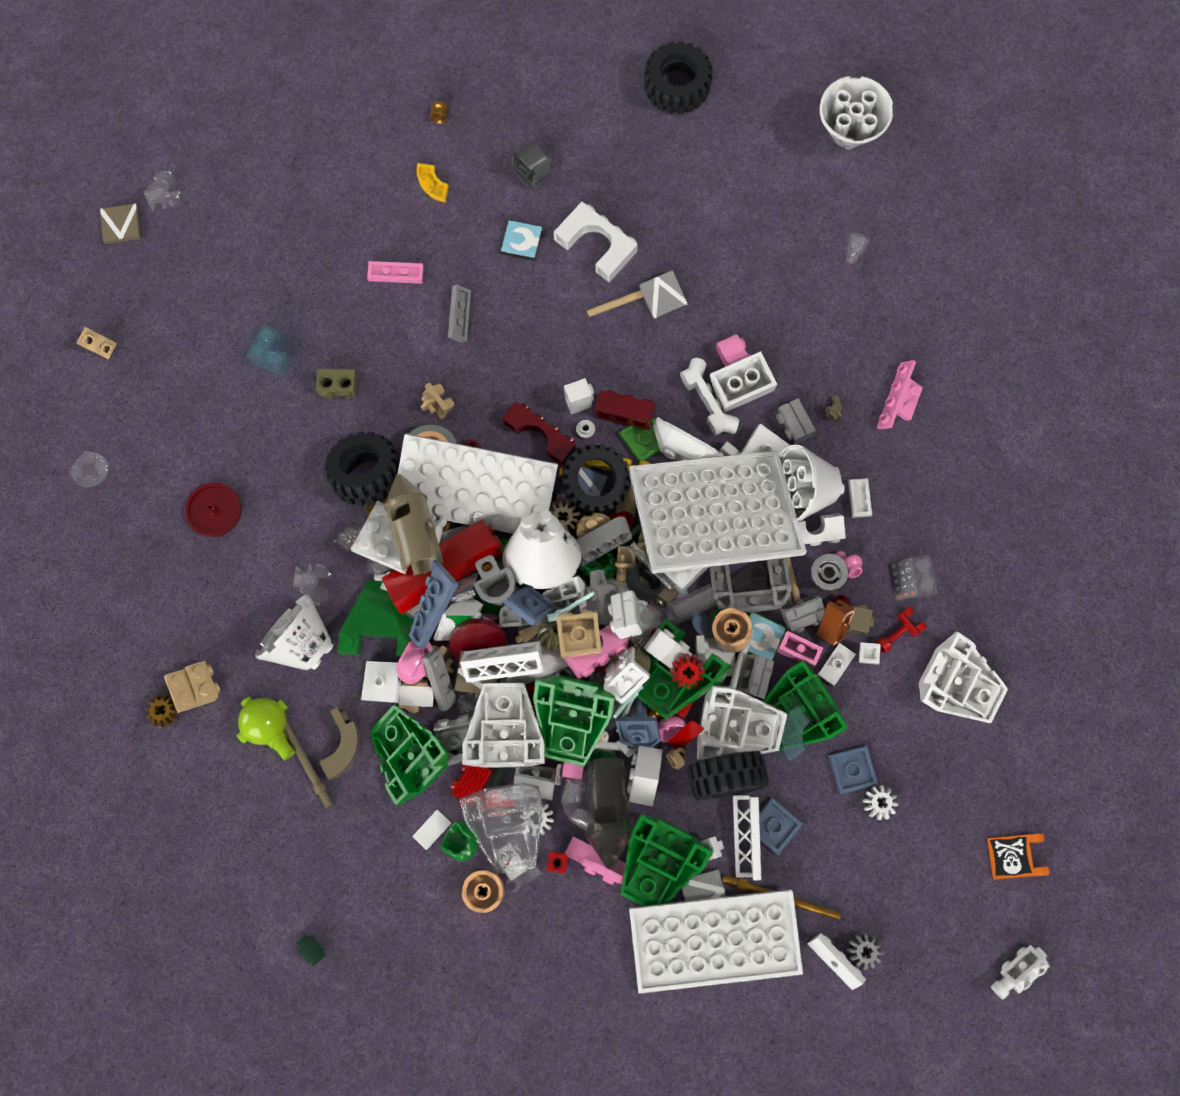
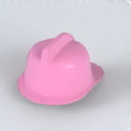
[397,640,433,684]

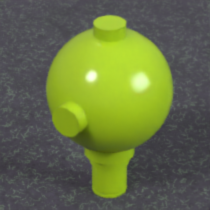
[236,696,295,761]

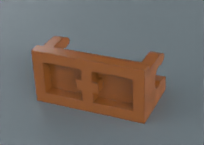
[816,600,856,646]

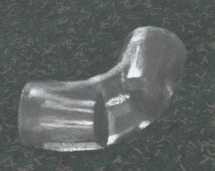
[561,778,596,832]

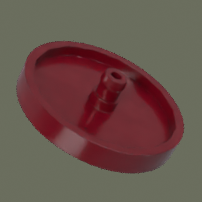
[185,483,242,537]
[449,619,507,661]

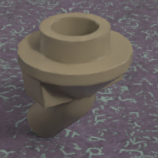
[825,396,842,421]

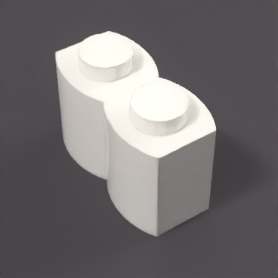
[644,628,692,669]

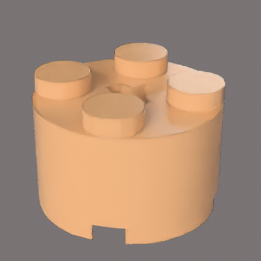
[712,608,753,653]
[462,870,505,913]

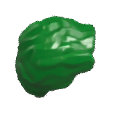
[579,552,617,579]
[440,820,480,861]

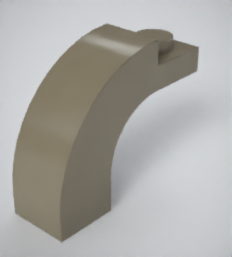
[320,707,361,780]

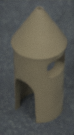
[384,474,443,575]

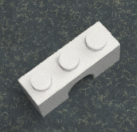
[798,513,846,546]

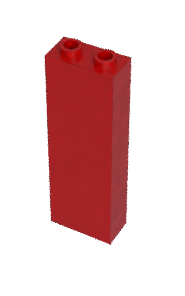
[381,519,503,614]

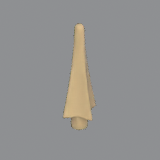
[515,619,547,644]

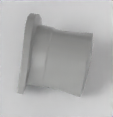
[811,554,848,591]

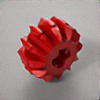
[670,653,705,688]

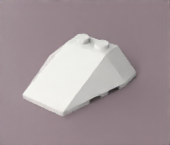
[919,632,1008,723]
[462,683,544,768]
[697,685,787,760]

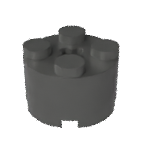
[511,142,552,187]

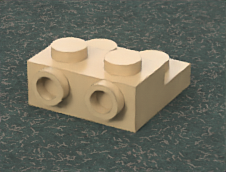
[557,610,602,658]
[164,661,220,713]

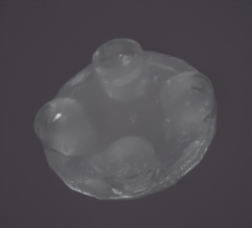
[69,451,109,488]

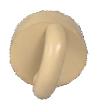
[666,748,686,770]

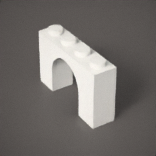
[554,202,638,283]

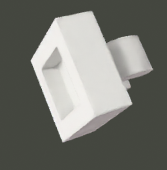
[859,642,880,665]
[701,836,724,860]

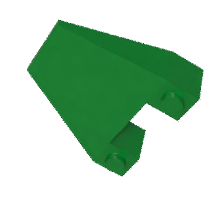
[337,580,415,659]
[637,619,733,719]

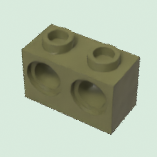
[316,369,358,399]

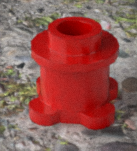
[546,852,568,874]

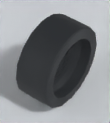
[626,562,664,601]

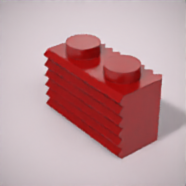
[450,765,493,806]

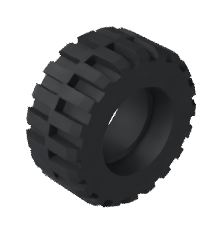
[644,41,713,114]
[324,432,400,506]
[687,751,769,800]

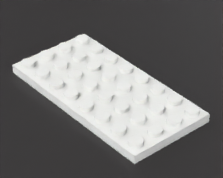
[398,434,558,534]
[629,889,803,993]

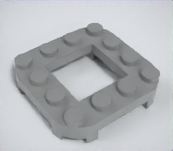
[709,557,792,613]

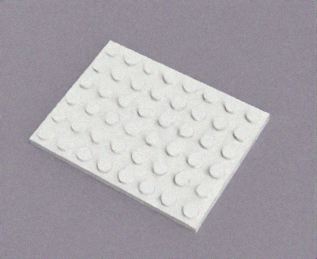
[629,451,806,574]

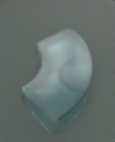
[782,705,810,761]

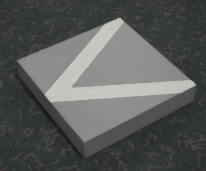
[639,270,687,319]
[682,869,726,901]

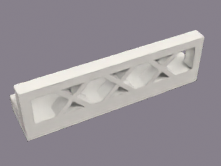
[460,641,544,682]
[733,794,761,880]

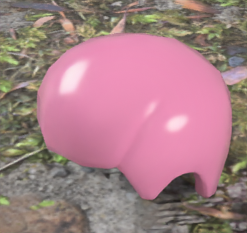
[658,715,686,742]

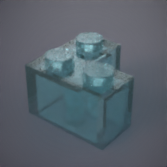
[246,324,292,377]

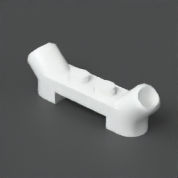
[680,358,740,436]

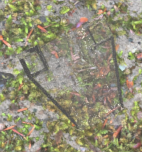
[459,783,543,874]

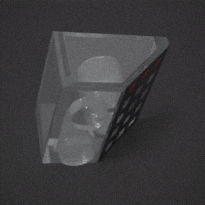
[887,555,938,602]

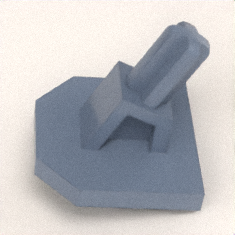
[615,697,661,748]

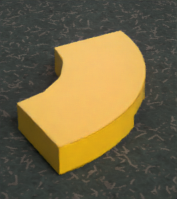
[417,163,449,203]

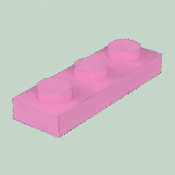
[367,261,424,284]

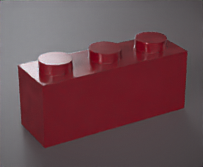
[594,390,656,431]

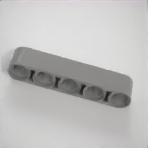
[576,517,632,569]

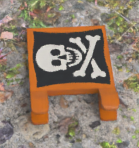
[987,834,1050,880]

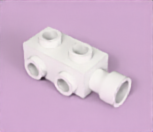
[991,945,1049,1000]

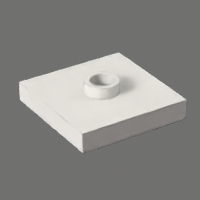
[740,424,790,455]
[361,661,401,703]

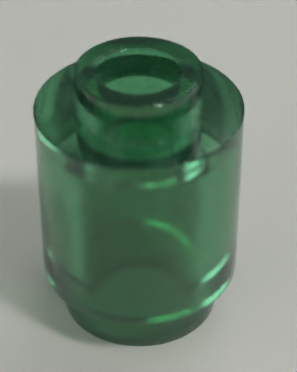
[296,935,326,967]

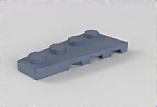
[409,560,459,648]

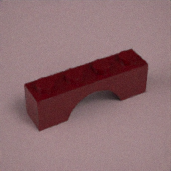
[502,401,576,467]

